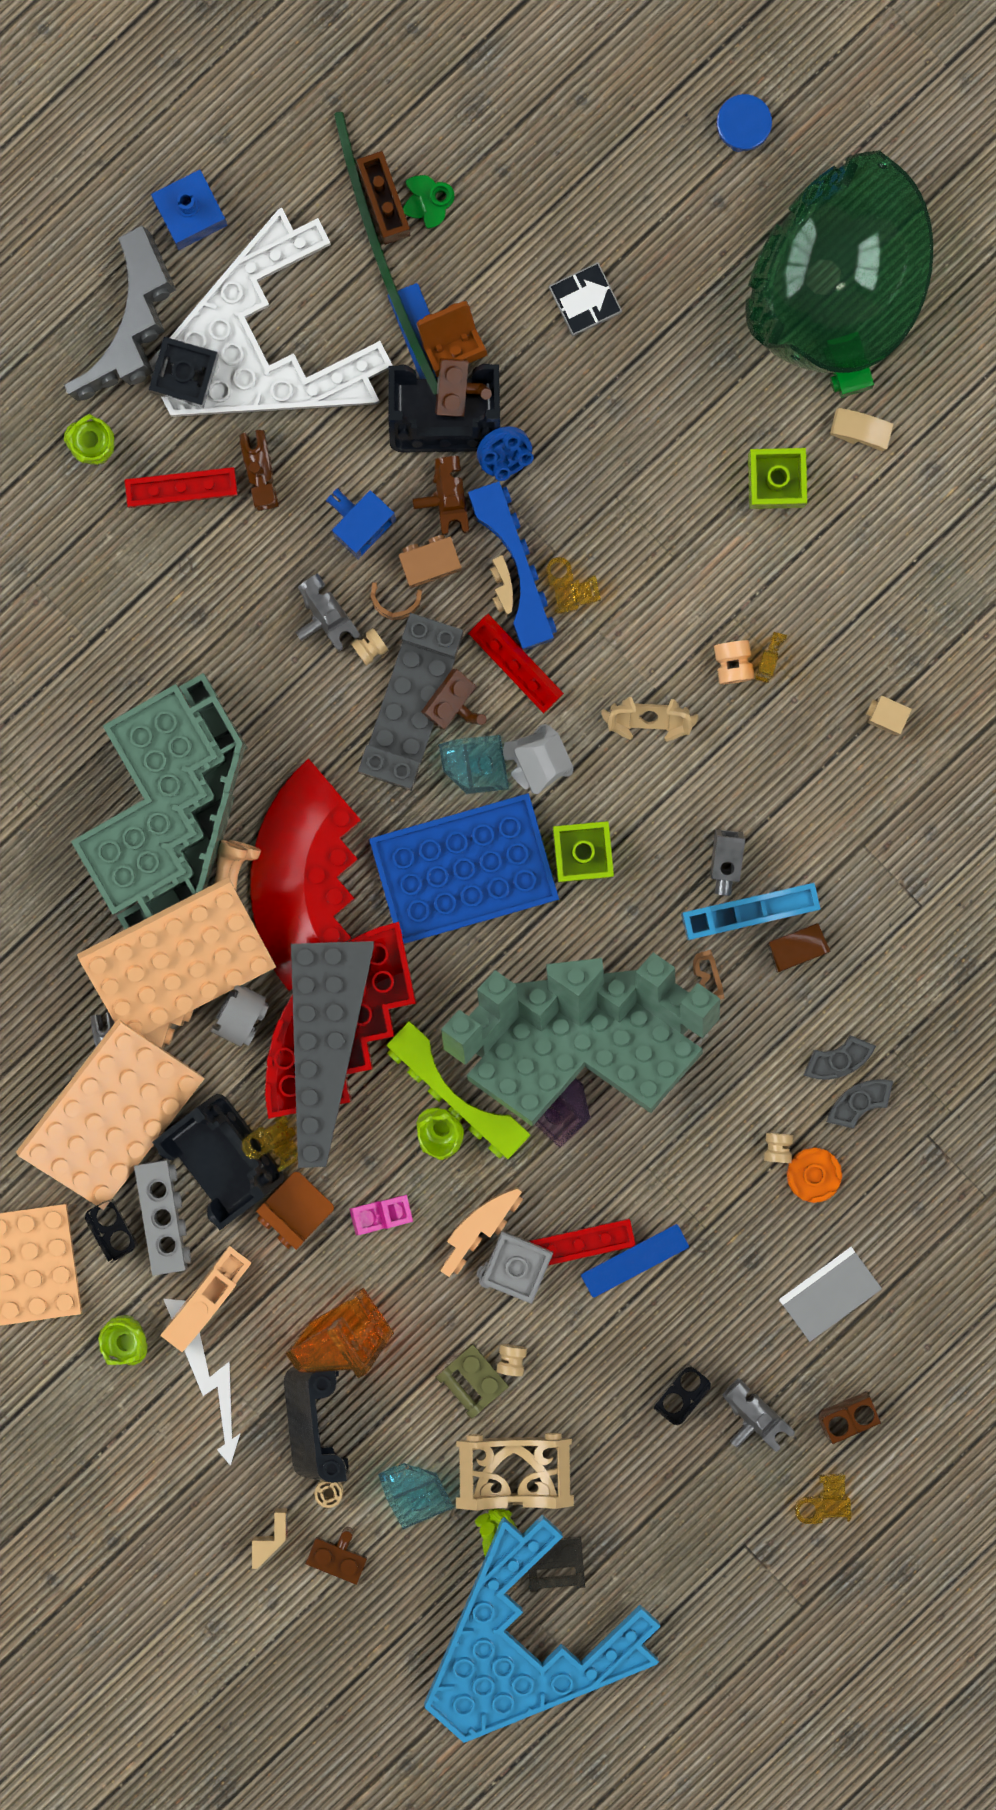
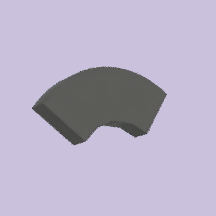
[803,1035,876,1080]
[826,1079,893,1128]

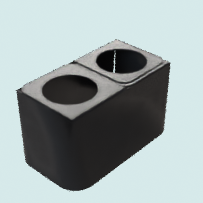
[85,1199,138,1263]
[653,1363,711,1425]

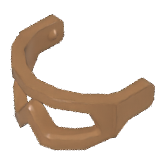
[370,582,422,620]
[693,950,725,1000]

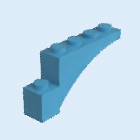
[681,883,821,940]

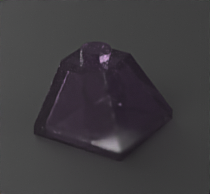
[535,1078,590,1148]

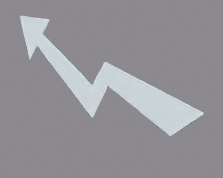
[164,1299,240,1465]

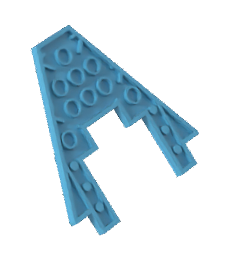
[424,1515,661,1743]

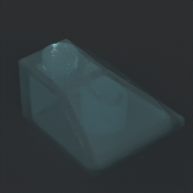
[439,735,509,794]
[378,1463,454,1529]

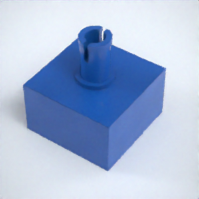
[151,170,228,250]
[326,488,396,560]

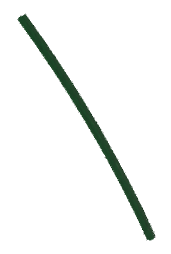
[334,112,438,395]

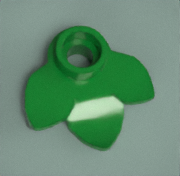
[403,175,455,229]

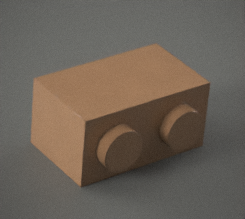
[399,535,462,589]

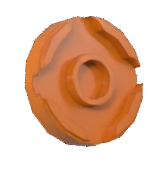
[786,1147,842,1203]

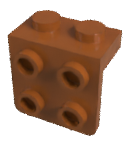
[417,301,488,377]
[256,1171,334,1250]

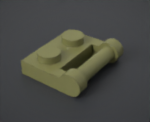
[435,1344,509,1419]

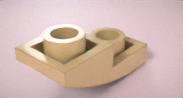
[830,408,893,451]
[490,555,513,617]

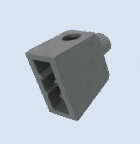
[710,829,745,896]

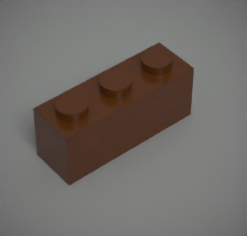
[356,151,411,245]

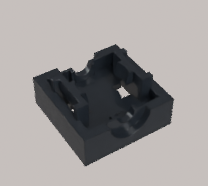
[149,337,219,408]

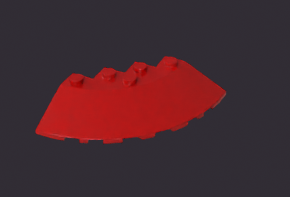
[250,758,362,991]
[265,922,417,1119]

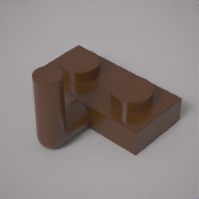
[435,358,492,416]
[421,669,487,730]
[305,1527,367,1585]

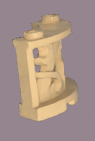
[456,1433,574,1511]

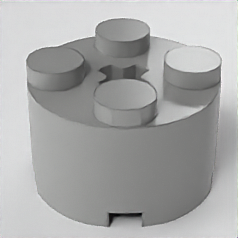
[211,985,269,1047]

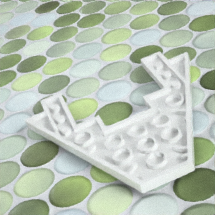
[149,208,393,417]

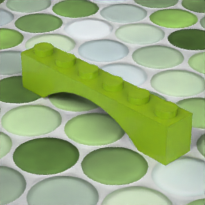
[386,1021,531,1159]

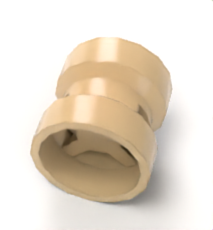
[351,628,389,666]
[764,1133,794,1163]
[496,1344,527,1376]
[315,1481,343,1508]

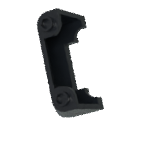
[388,363,500,453]
[152,1094,284,1231]
[284,1361,350,1483]

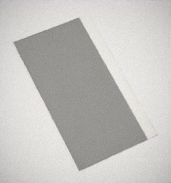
[779,1247,882,1342]

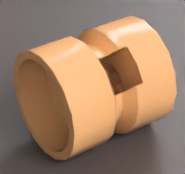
[714,640,755,685]

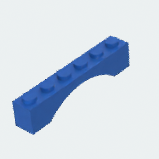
[468,481,557,651]

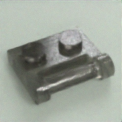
[528,1537,585,1592]

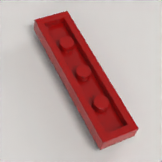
[124,467,238,508]
[468,614,564,714]
[529,1218,636,1266]

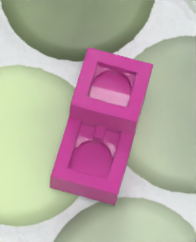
[349,1195,413,1235]

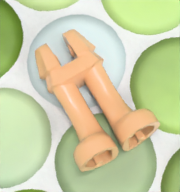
[207,840,261,890]

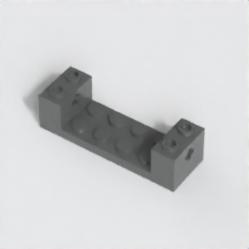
[358,613,464,791]

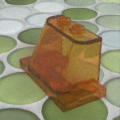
[285,1288,394,1379]

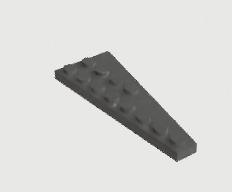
[291,941,374,1168]

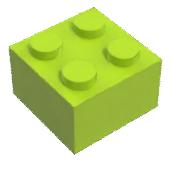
[748,448,807,509]
[553,821,614,883]

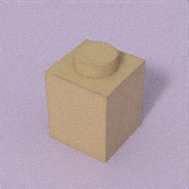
[866,695,912,736]

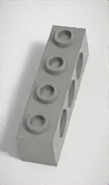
[134,1159,191,1276]

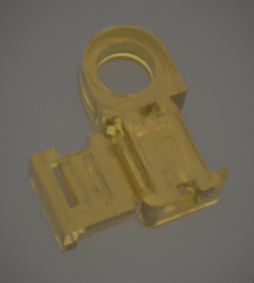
[546,557,601,615]
[755,632,787,683]
[242,1116,298,1172]
[794,1473,851,1524]

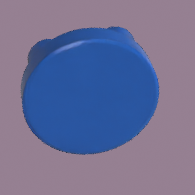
[716,94,772,152]
[477,427,534,481]

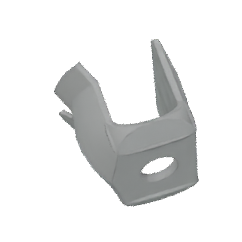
[503,723,573,794]

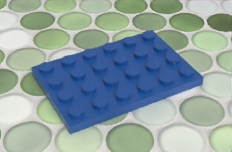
[369,793,559,944]

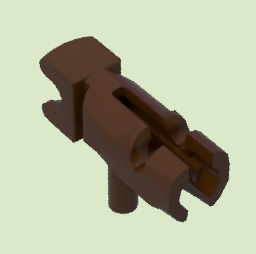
[239,430,279,511]
[413,456,469,536]

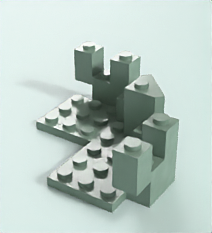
[71,673,248,930]
[441,953,720,1127]

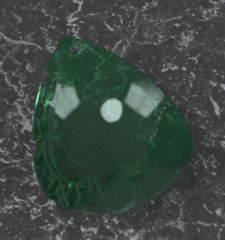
[745,150,933,373]

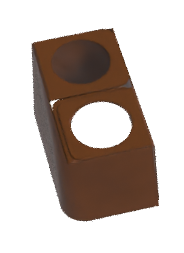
[767,923,831,973]
[818,1391,881,1444]

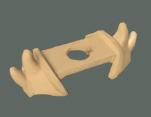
[601,697,698,742]

